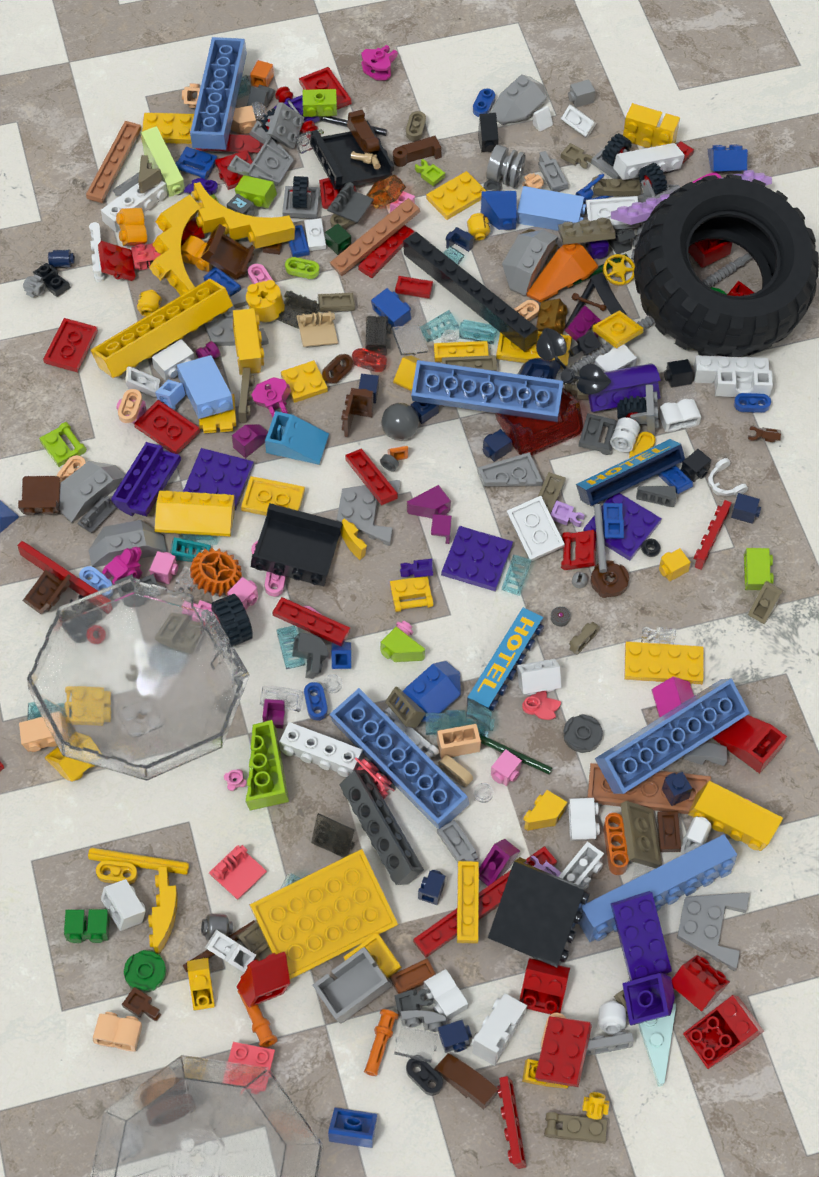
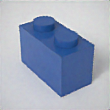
[371,288,412,332]

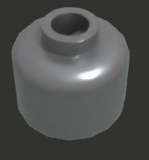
[201,914,233,941]

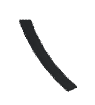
[591,273,627,315]

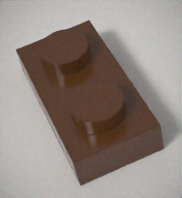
[657,811,681,852]

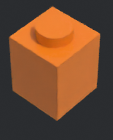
[250,60,274,87]

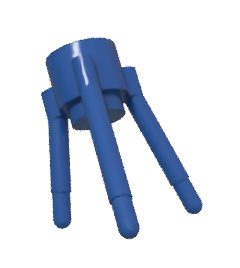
[576,174,613,204]

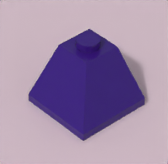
[622,973,675,1026]

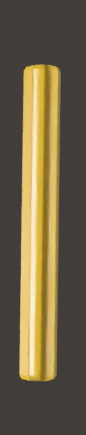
[88,848,189,875]

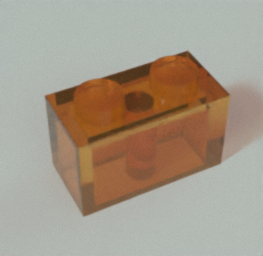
[366,175,406,209]

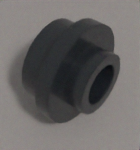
[641,538,661,557]

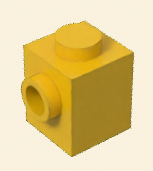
[659,548,691,582]

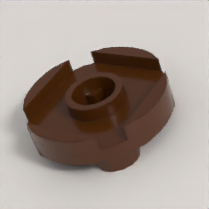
[590,560,629,598]

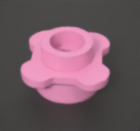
[224,769,247,791]

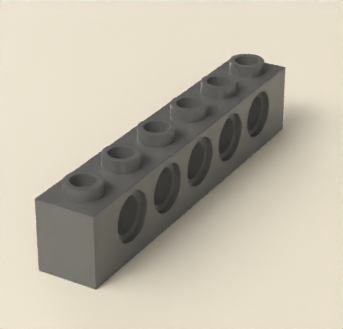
[339,770,424,885]

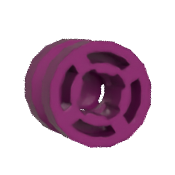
[195,341,221,359]

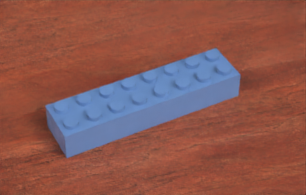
[190,37,247,150]
[411,360,563,422]
[595,678,750,794]
[330,688,469,829]
[579,834,737,942]

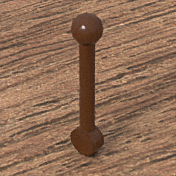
[571,293,607,311]

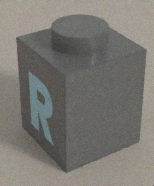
[227,194,255,216]

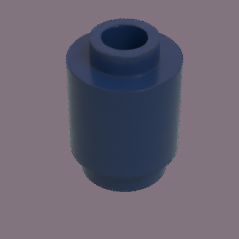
[48,249,75,268]

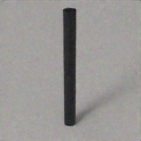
[321,116,387,136]
[565,275,595,329]

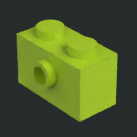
[302,89,337,117]
[234,175,277,208]
[743,548,774,590]

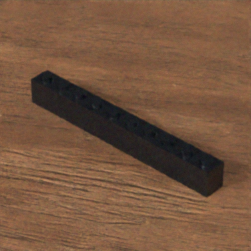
[403,232,538,352]

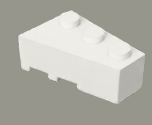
[471,993,527,1066]

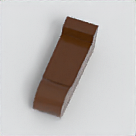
[347,110,380,153]
[393,135,442,167]

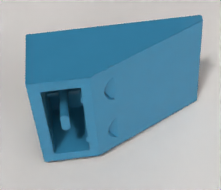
[265,411,329,465]

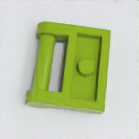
[39,422,87,467]

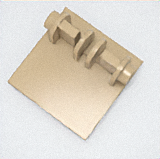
[296,311,338,347]

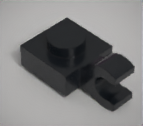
[568,330,601,357]

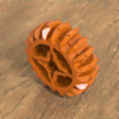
[190,548,242,597]

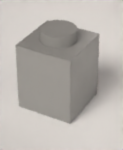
[568,79,595,108]

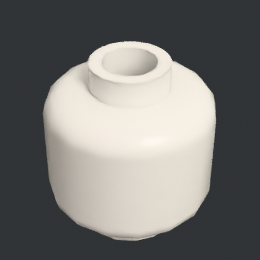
[598,1001,626,1034]

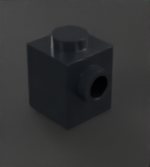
[664,359,693,388]
[681,449,711,482]

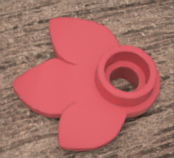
[522,691,561,720]

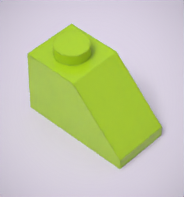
[380,627,425,662]

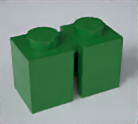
[64,909,110,943]

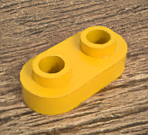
[96,860,138,885]

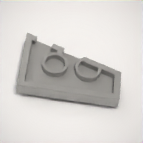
[477,452,543,486]

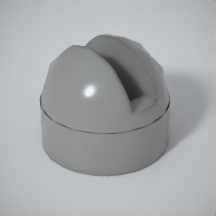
[572,572,588,589]

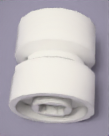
[610,417,640,453]

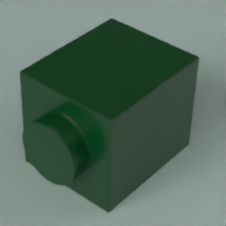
[325,224,352,255]

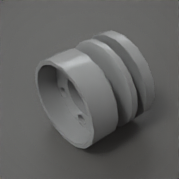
[486,145,526,187]

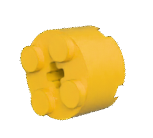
[246,280,285,322]

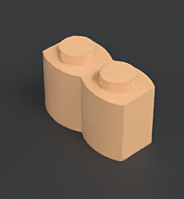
[93,1012,142,1051]

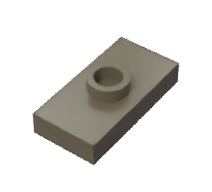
[317,293,355,312]

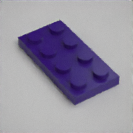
[611,891,672,981]

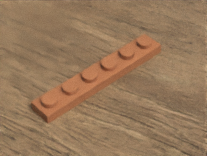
[86,121,141,203]
[330,198,420,276]

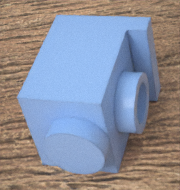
[155,380,186,410]

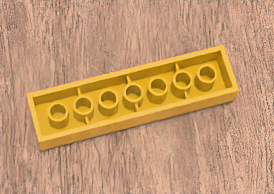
[90,279,233,378]

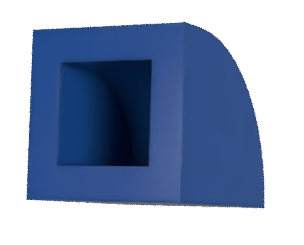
[331,642,351,669]

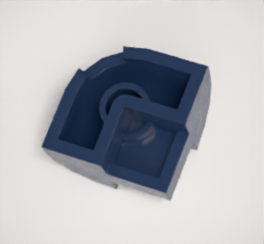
[518,358,561,379]

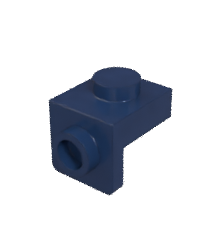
[445,227,474,252]

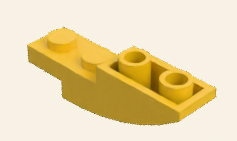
[148,867,178,954]

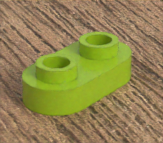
[285,257,319,279]

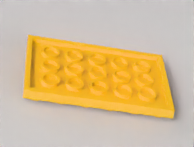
[249,849,398,979]

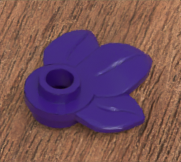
[184,178,218,195]

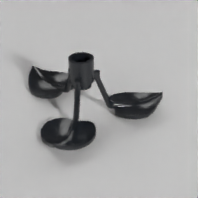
[536,328,611,395]

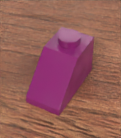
[232,424,268,459]
[407,485,451,519]
[479,839,520,886]

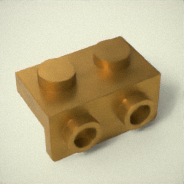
[536,298,568,335]

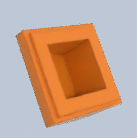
[388,446,408,460]

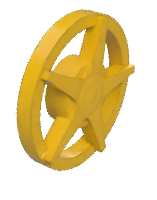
[603,254,635,286]

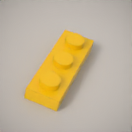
[434,341,489,362]

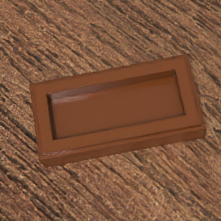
[390,958,436,994]

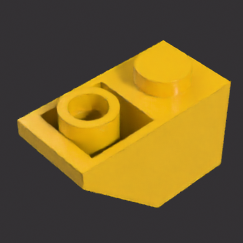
[523,790,568,831]
[187,958,215,1010]

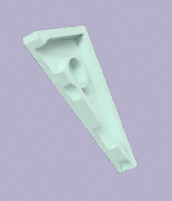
[638,1003,676,1087]

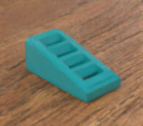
[170,537,211,562]

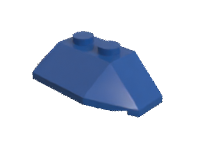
[395,661,461,722]

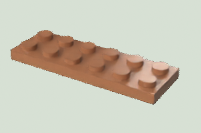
[587,763,711,814]

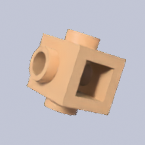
[182,83,200,108]

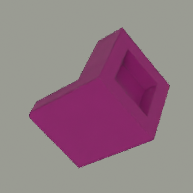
[431,514,452,544]
[262,699,285,729]

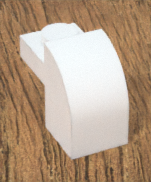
[205,930,256,973]

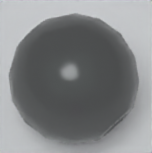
[381,403,419,441]

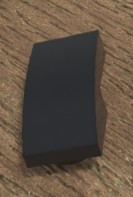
[33,263,71,297]

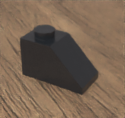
[478,112,499,153]

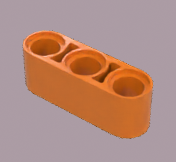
[603,813,629,875]

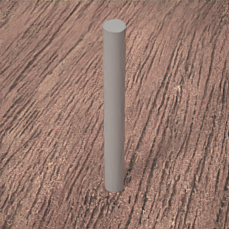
[594,504,607,573]

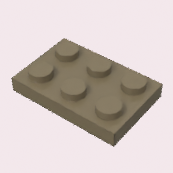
[558,218,616,245]
[621,801,662,868]

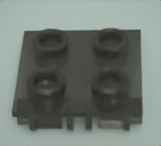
[276,291,319,329]
[311,813,355,858]

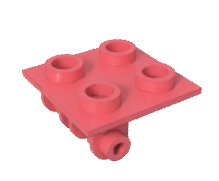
[131,242,161,270]
[355,758,395,799]
[209,845,267,900]
[223,1042,275,1094]

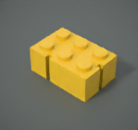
[623,103,680,148]
[233,308,264,375]

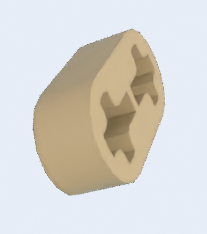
[438,755,473,787]

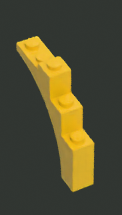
[191,182,295,249]
[149,194,201,296]

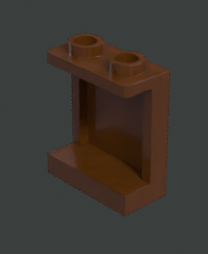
[201,224,255,280]

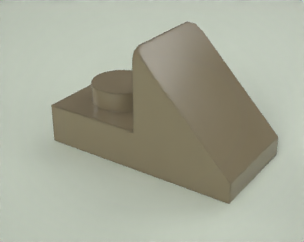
[138,155,162,193]
[748,581,784,624]

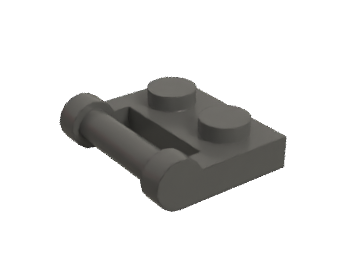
[579,413,618,455]

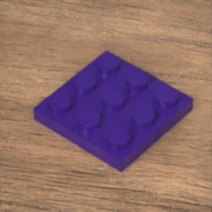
[183,448,254,510]
[583,493,662,561]
[441,526,513,592]

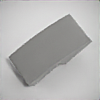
[684,742,727,766]
[400,1010,446,1032]

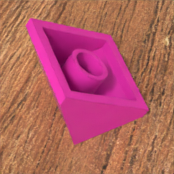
[651,676,694,718]

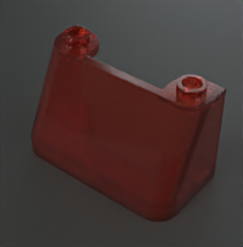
[495,388,583,455]

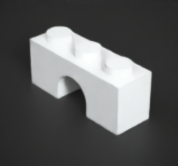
[714,369,773,397]

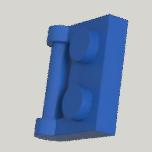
[175,147,217,180]

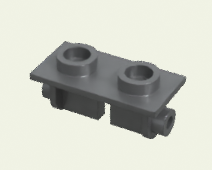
[77,496,116,534]

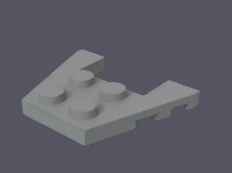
[227,120,294,186]
[204,288,269,346]
[337,480,400,546]
[677,893,750,971]

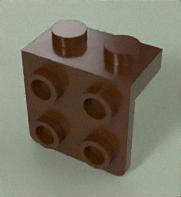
[341,388,373,437]
[18,476,60,515]
[22,570,71,614]

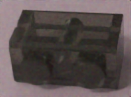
[365,316,391,356]

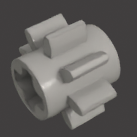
[23,274,45,298]

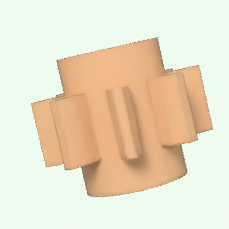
[522,173,544,189]

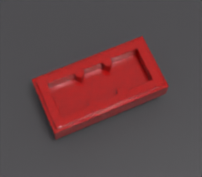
[395,276,433,299]

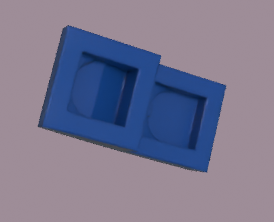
[603,503,624,539]

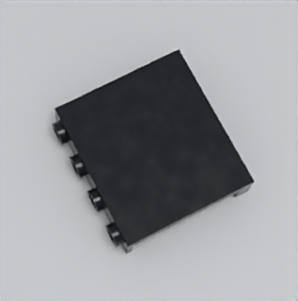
[310,120,394,190]
[250,503,342,587]
[488,857,590,967]

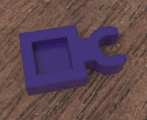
[400,559,433,578]

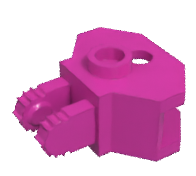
[361,45,398,80]
[251,377,291,418]
[102,546,143,587]

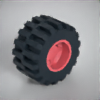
[211,594,253,647]

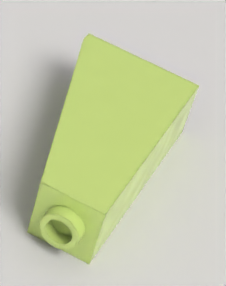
[141,126,185,197]

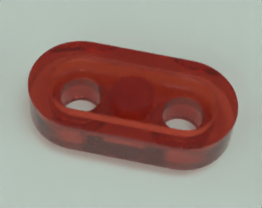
[352,348,387,372]

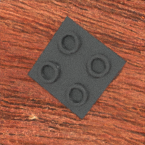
[327,182,374,223]

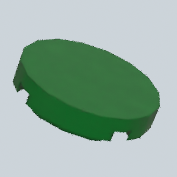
[124,950,166,993]

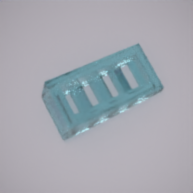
[419,310,460,342]
[501,554,532,596]
[277,626,305,670]

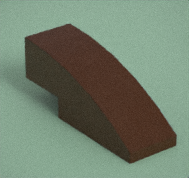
[434,1053,498,1110]

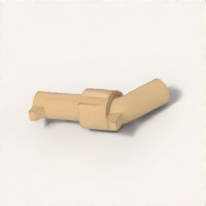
[351,151,381,169]

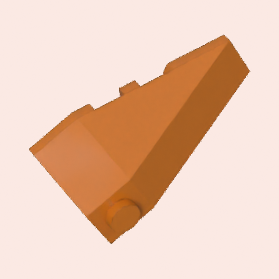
[527,243,598,303]

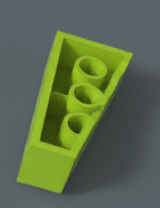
[245,720,289,811]

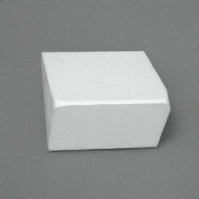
[533,106,553,131]

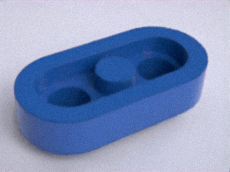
[473,88,495,117]
[734,393,771,413]
[304,682,328,721]

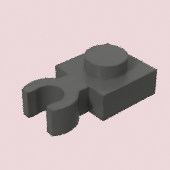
[394,989,433,1016]

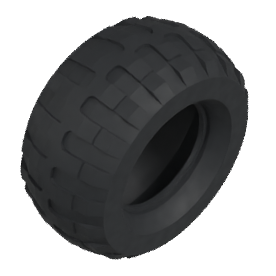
[634,174,819,357]

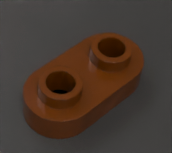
[322,354,353,384]

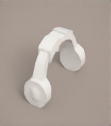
[708,458,748,497]

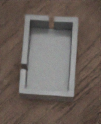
[313,947,393,1024]

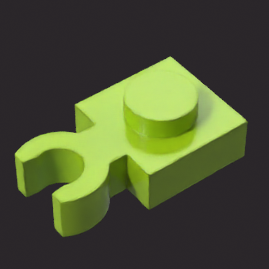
[415,159,445,187]

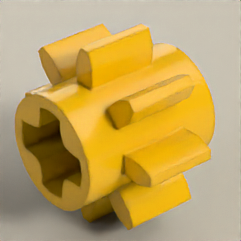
[582,1092,609,1119]

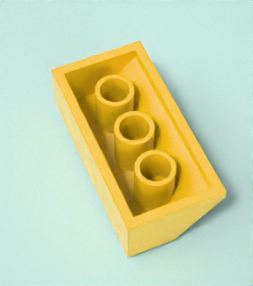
[155,491,235,537]
[688,781,783,851]

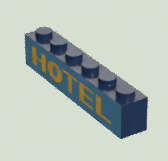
[576,439,685,506]
[467,607,544,717]

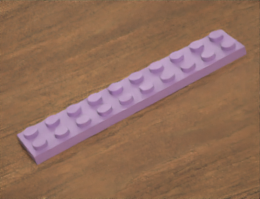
[611,170,772,225]

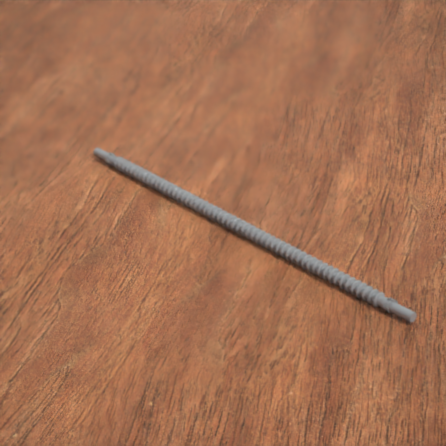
[496,253,753,422]

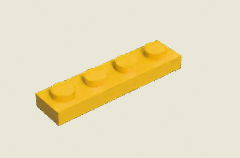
[457,861,479,943]

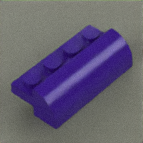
[588,363,661,412]
[111,442,182,517]

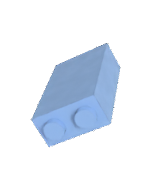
[516,186,586,231]
[177,355,233,419]

